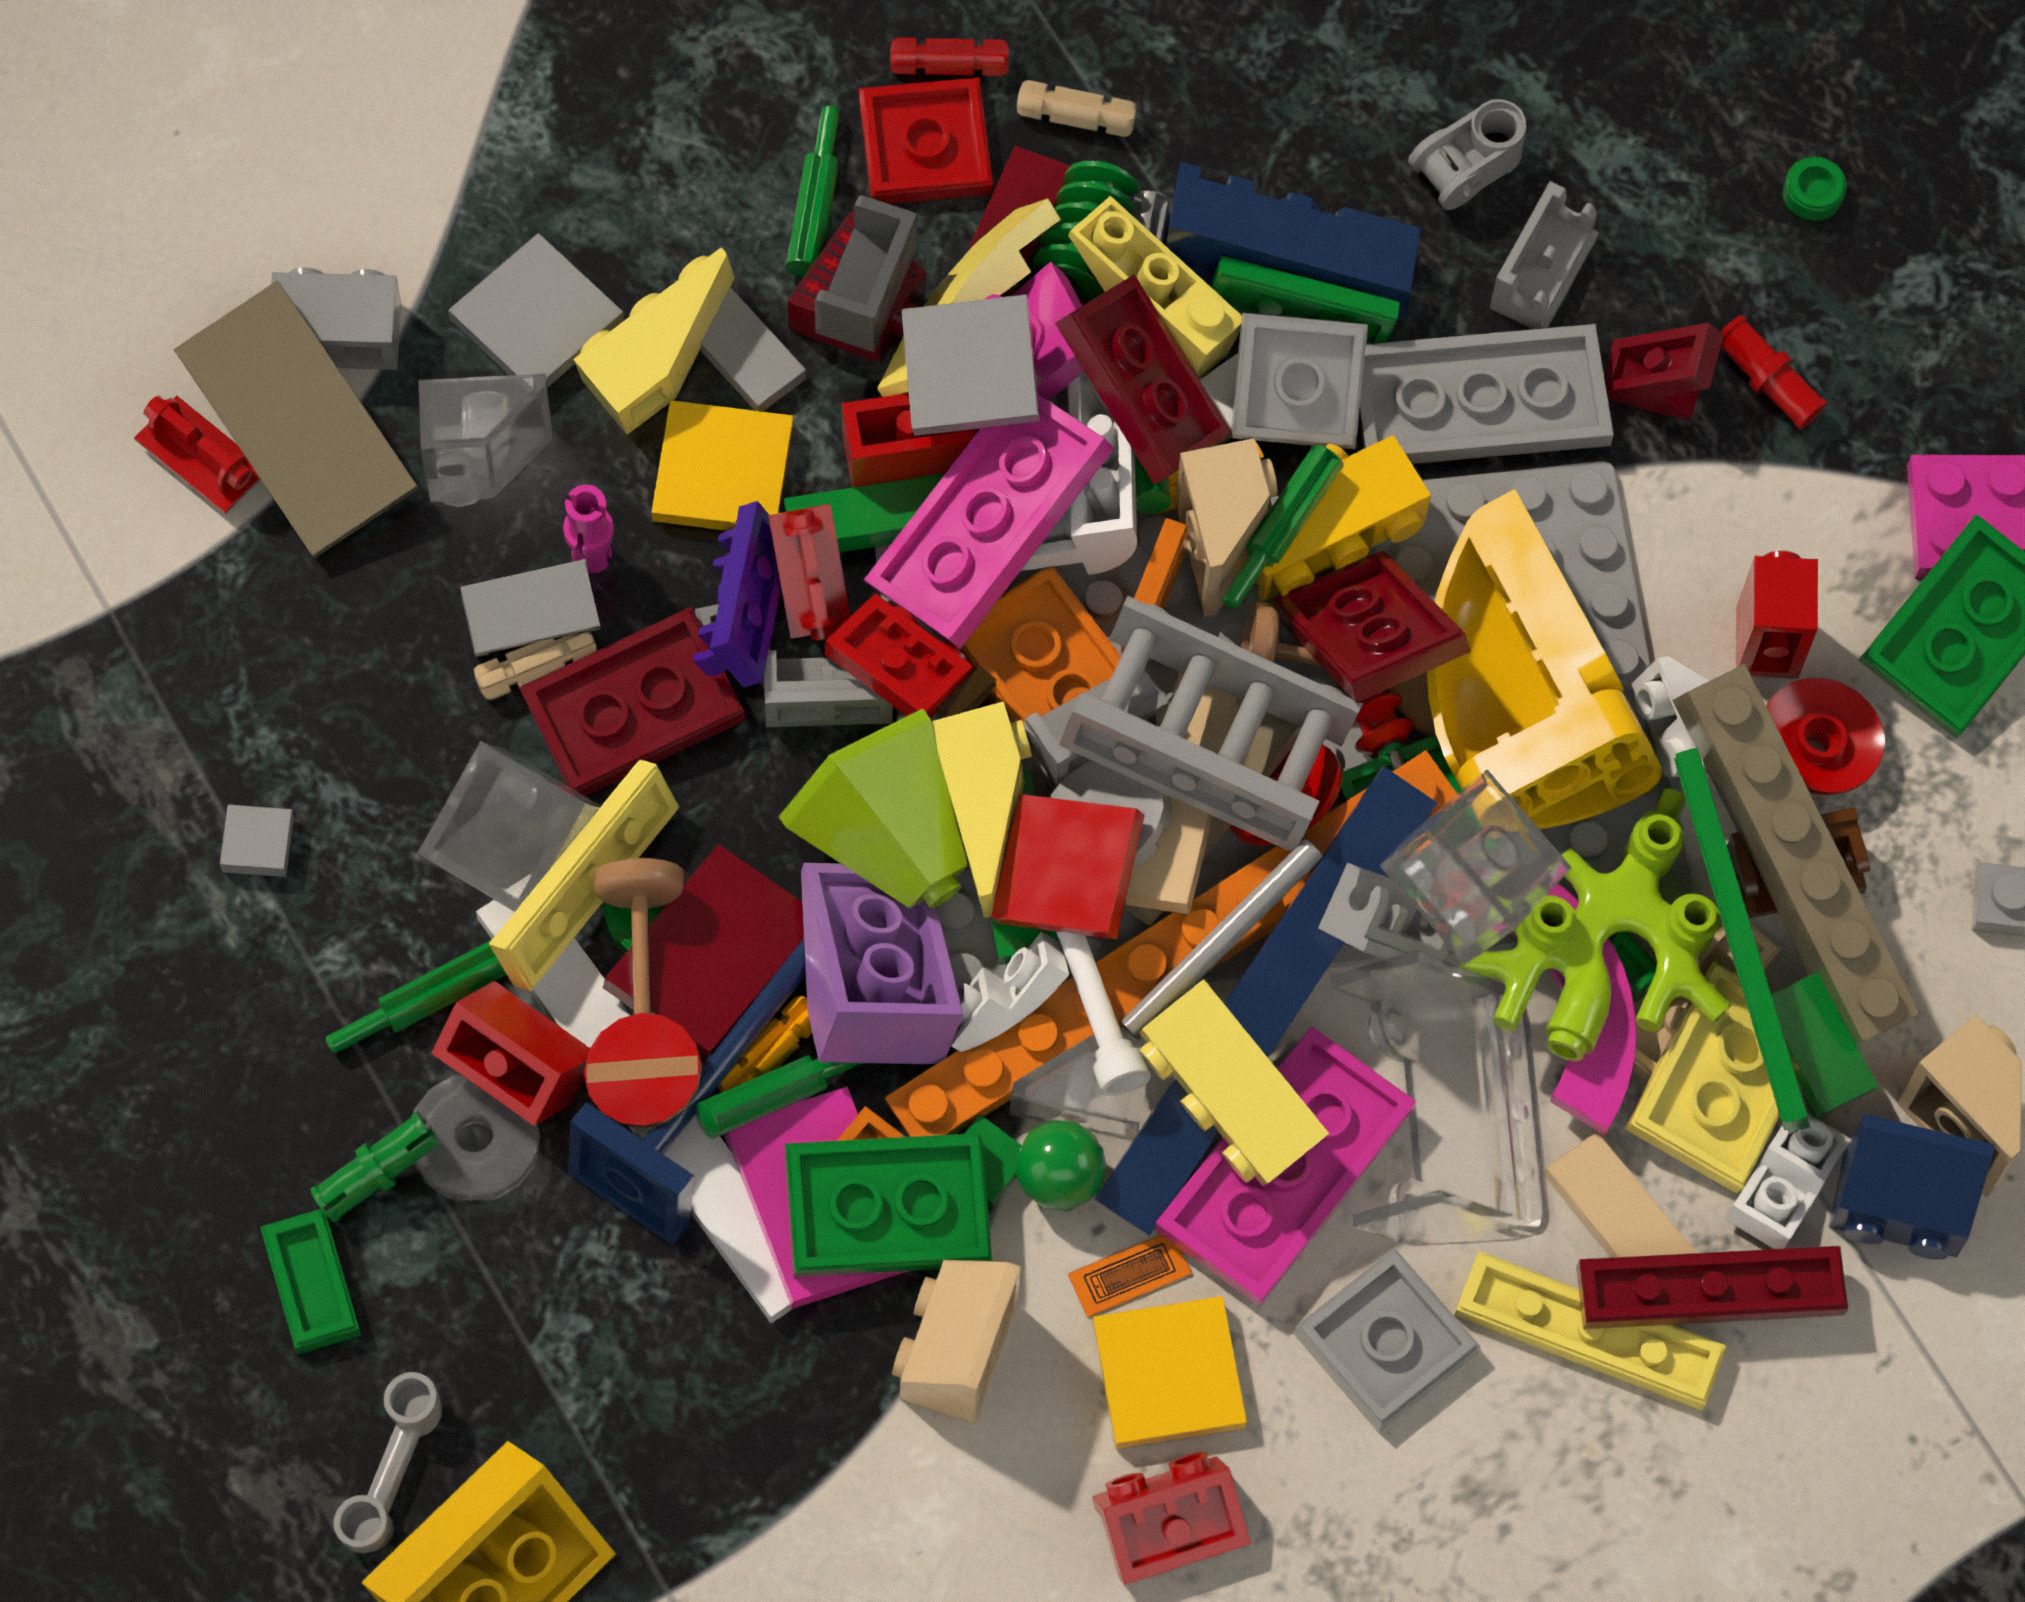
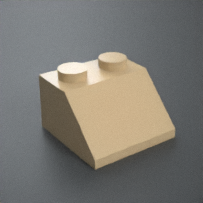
[1174,438,1277,618]
[1897,1014,2022,1198]
[892,1260,1021,1425]

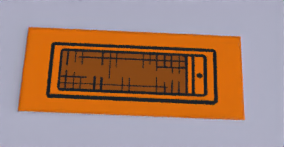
[1067,1235,1192,1317]

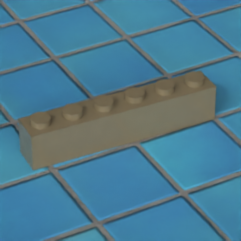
[1672,664,1920,1044]

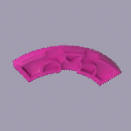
[1508,874,1636,1136]

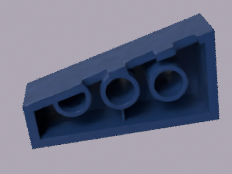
[1167,161,1420,321]

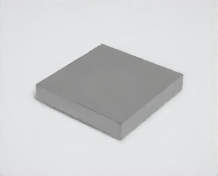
[448,233,624,399]
[901,294,1040,436]
[1230,313,1368,449]
[1293,1248,1481,1433]

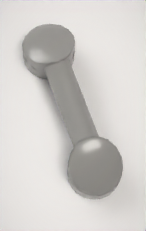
[334,1372,442,1553]

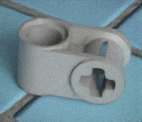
[1408,100,1526,210]

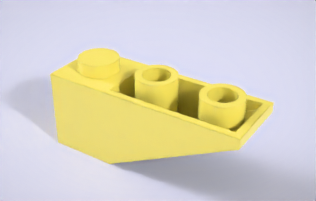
[1068,196,1242,380]
[573,248,735,435]

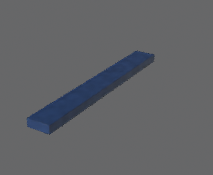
[1094,766,1438,1236]

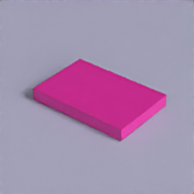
[724,1087,908,1309]

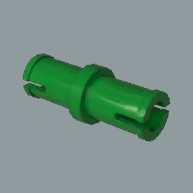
[310,1111,442,1223]

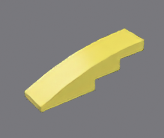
[877,199,1061,397]

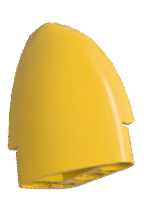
[1427,489,1663,832]

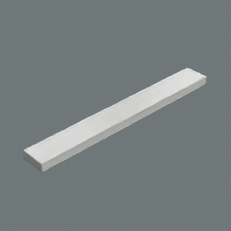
[476,877,792,1323]

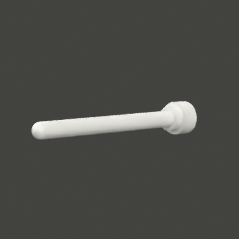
[1056,931,1151,1096]

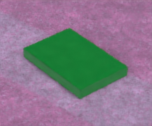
[1858,514,2025,739]
[784,1133,992,1277]

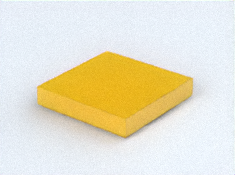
[651,400,794,531]
[1092,1296,1247,1449]

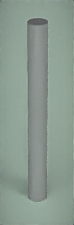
[1120,839,1323,1040]

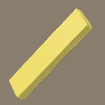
[489,760,679,992]
[1454,1251,1726,1411]

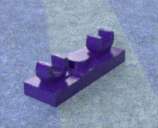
[693,501,781,687]

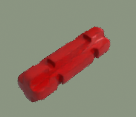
[891,38,1009,76]

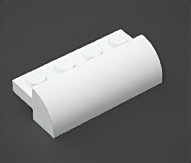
[1021,371,1137,575]

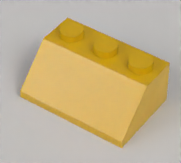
[361,1441,616,1602]

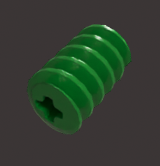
[1033,161,1141,302]

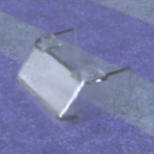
[1331,949,1549,1246]

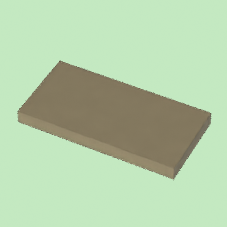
[173,280,419,558]

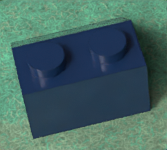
[1829,1114,1995,1260]

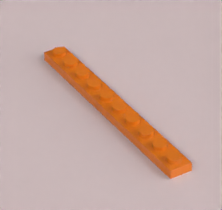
[885,750,1462,1137]

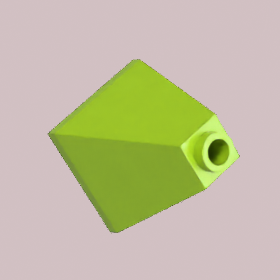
[779,709,968,909]

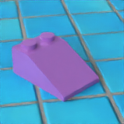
[801,863,963,1064]

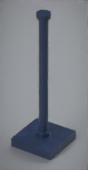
[568,938,806,1246]

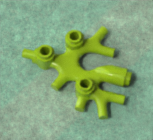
[1460,789,1732,1062]

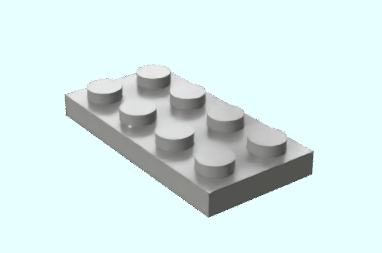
[1358,324,1613,464]

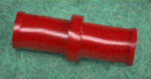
[1721,315,1828,430]

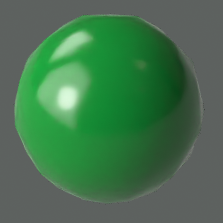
[1016,1120,1107,1211]

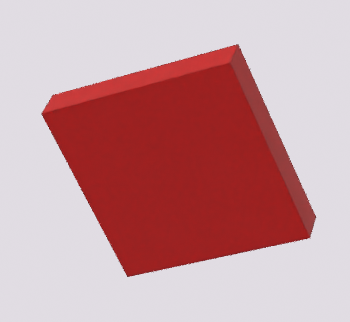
[859,78,993,204]
[991,794,1145,939]

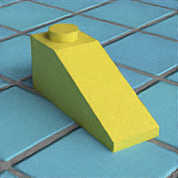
[931,701,1032,918]

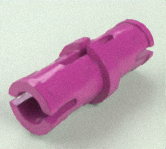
[563,484,614,574]

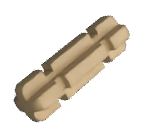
[1017,80,1137,137]
[474,630,597,700]

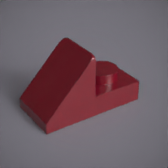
[1604,323,1724,419]

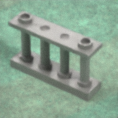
[1059,596,1362,852]

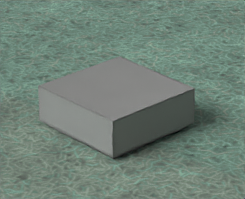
[220,805,294,877]

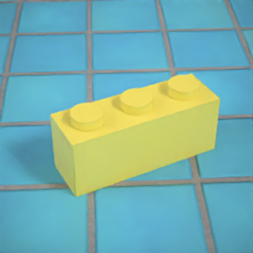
[1139,979,1329,1186]

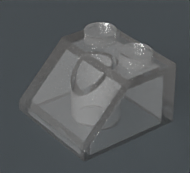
[419,374,553,507]
[417,741,601,912]
[1380,769,1572,965]

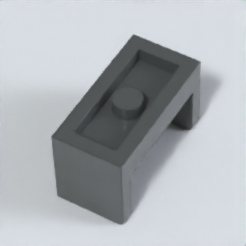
[815,195,917,352]

